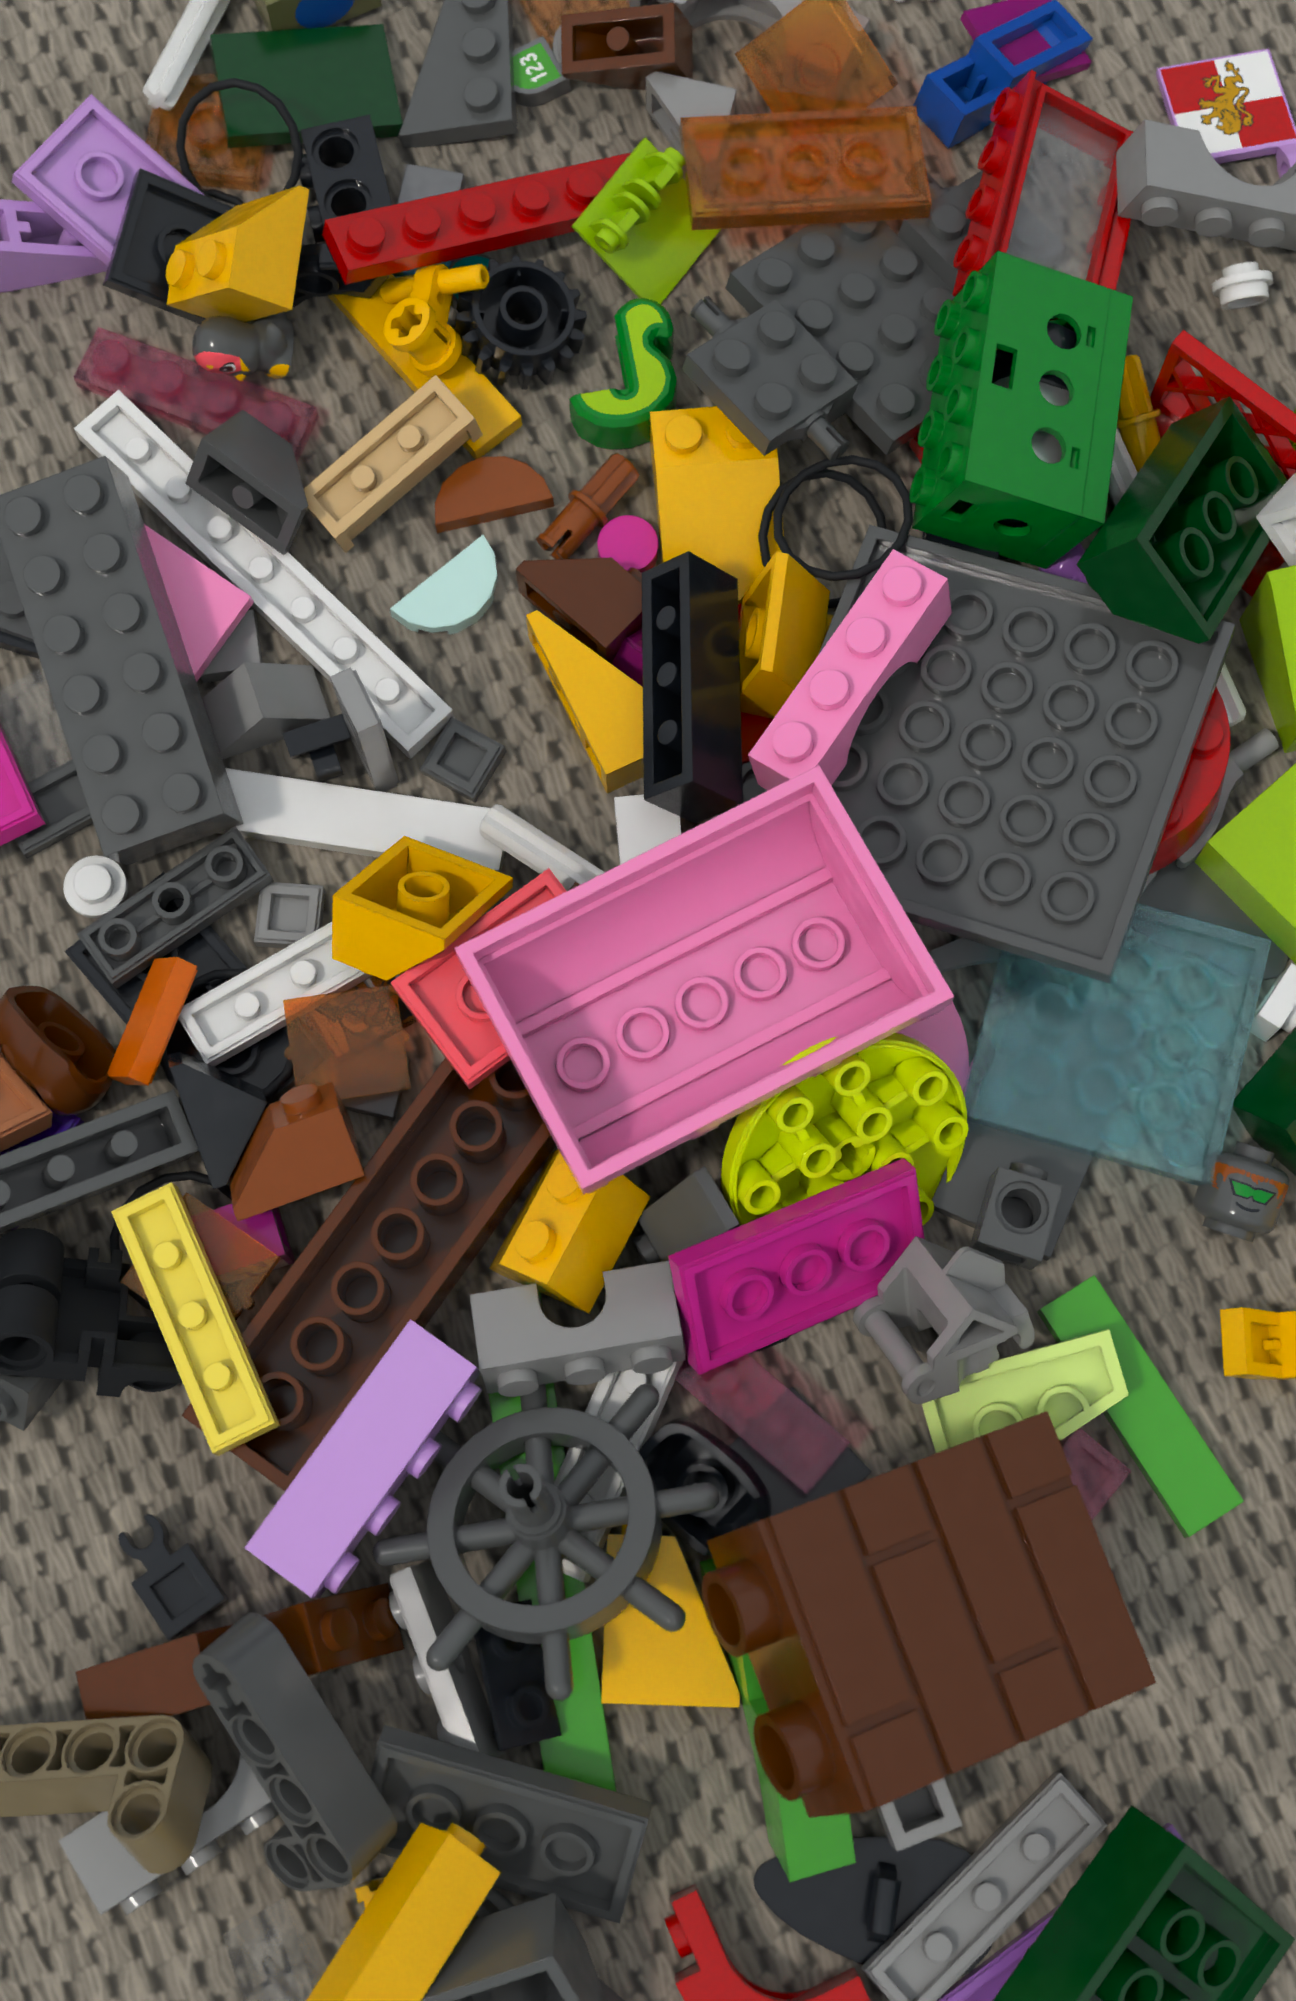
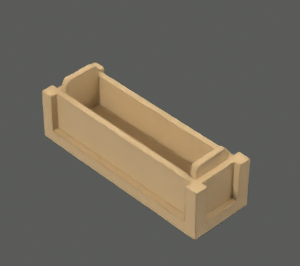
[304,375,483,553]

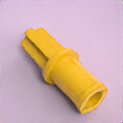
[1117,355,1161,472]

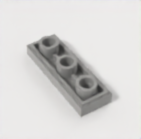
[389,1561,506,1757]

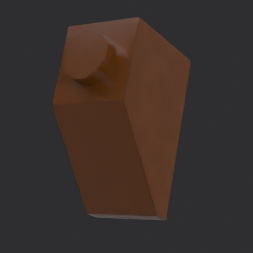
[561,2,693,90]
[516,557,642,664]

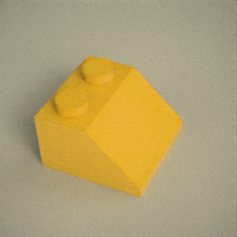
[166,185,309,322]
[739,551,834,719]
[332,836,513,981]
[489,1149,651,1314]

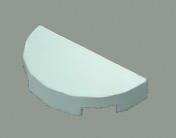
[390,535,498,634]

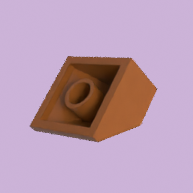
[229,1082,365,1221]

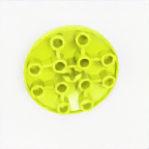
[721,1033,969,1226]

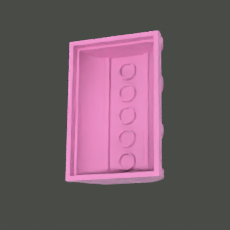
[455,765,954,1195]

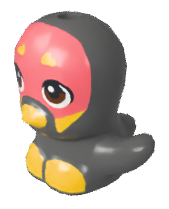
[192,312,294,382]

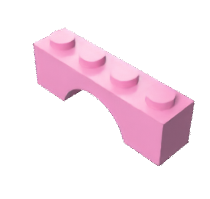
[748,549,952,790]

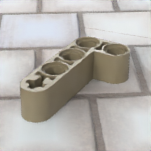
[0,1715,212,1875]

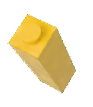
[306,1823,501,2001]

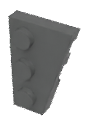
[399,0,517,148]

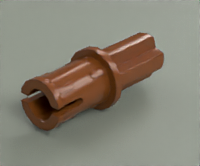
[536,453,639,559]

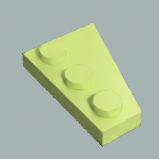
[922,1329,1129,1453]

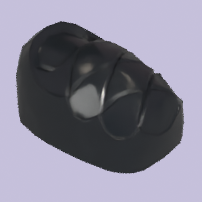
[638,1417,772,1556]

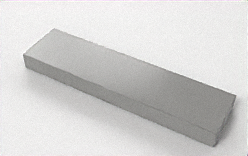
[861,1772,1108,2001]

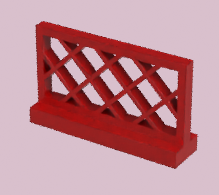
[1150,329,1296,480]

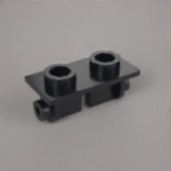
[474,1599,562,1751]

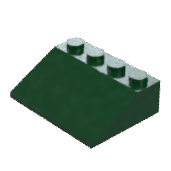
[992,1805,1295,2001]

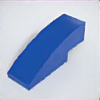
[911,0,1093,149]

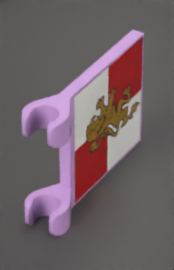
[1156,48,1296,178]

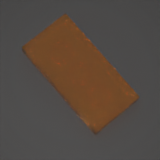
[679,106,932,230]

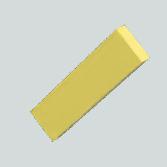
[111,1182,280,1456]

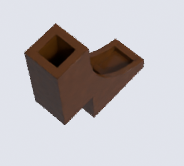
[75,1583,405,1720]

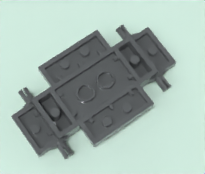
[682,165,1065,462]

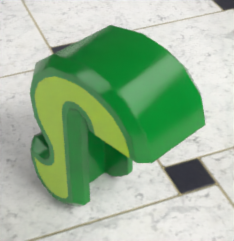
[569,298,677,450]

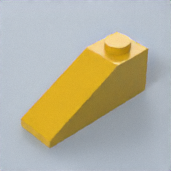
[526,610,644,793]

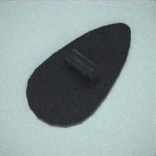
[754,1836,992,1977]

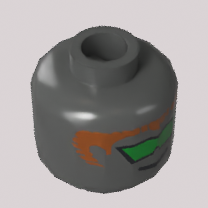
[1193,1141,1290,1243]

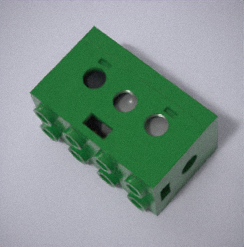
[909,251,1133,569]

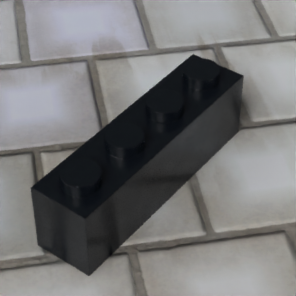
[642,551,743,823]

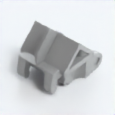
[853,1236,1035,1404]

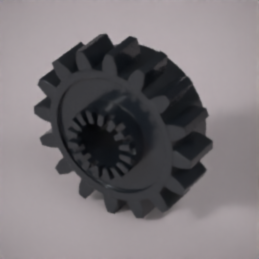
[454,255,587,389]

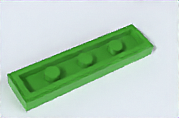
[1037,1275,1244,1538]

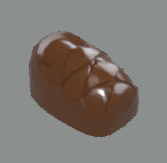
[0,986,116,1116]

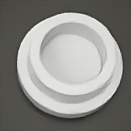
[1212,262,1273,310]
[63,855,128,918]

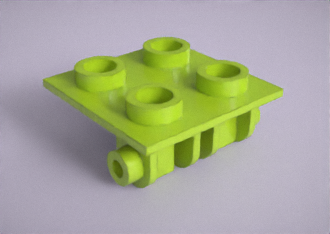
[571,137,725,304]

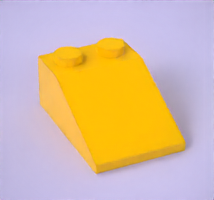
[650,406,784,604]

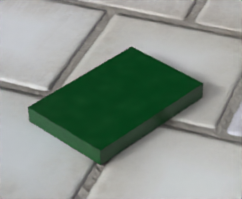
[210,24,403,148]

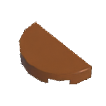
[435,456,554,534]

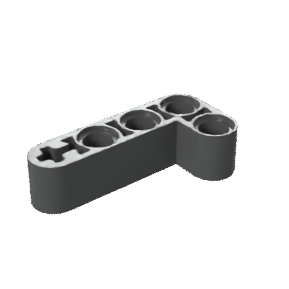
[192,1613,397,1892]

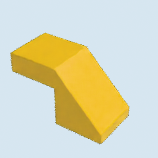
[1220,1307,1296,1380]

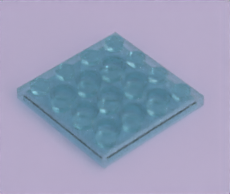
[963,904,1272,1186]

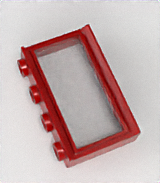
[952,70,1134,320]

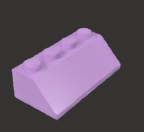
[244,1319,482,1598]

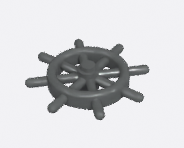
[372,1384,720,1701]

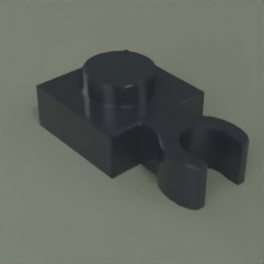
[119,1514,229,1640]

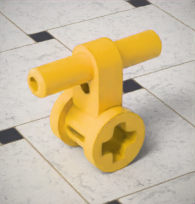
[379,264,489,377]

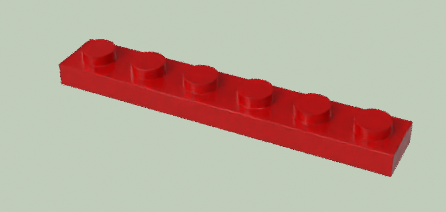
[322,152,631,285]

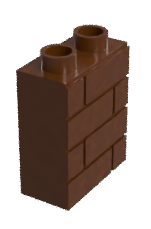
[702,1411,1157,1818]

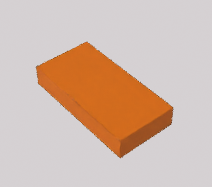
[106,957,198,1086]

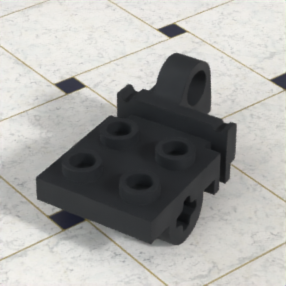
[0,1228,183,1397]

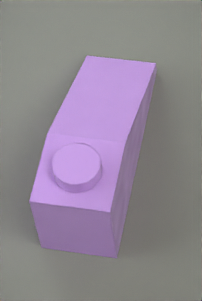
[0,199,108,292]

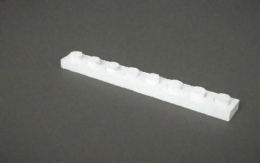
[74,389,454,759]

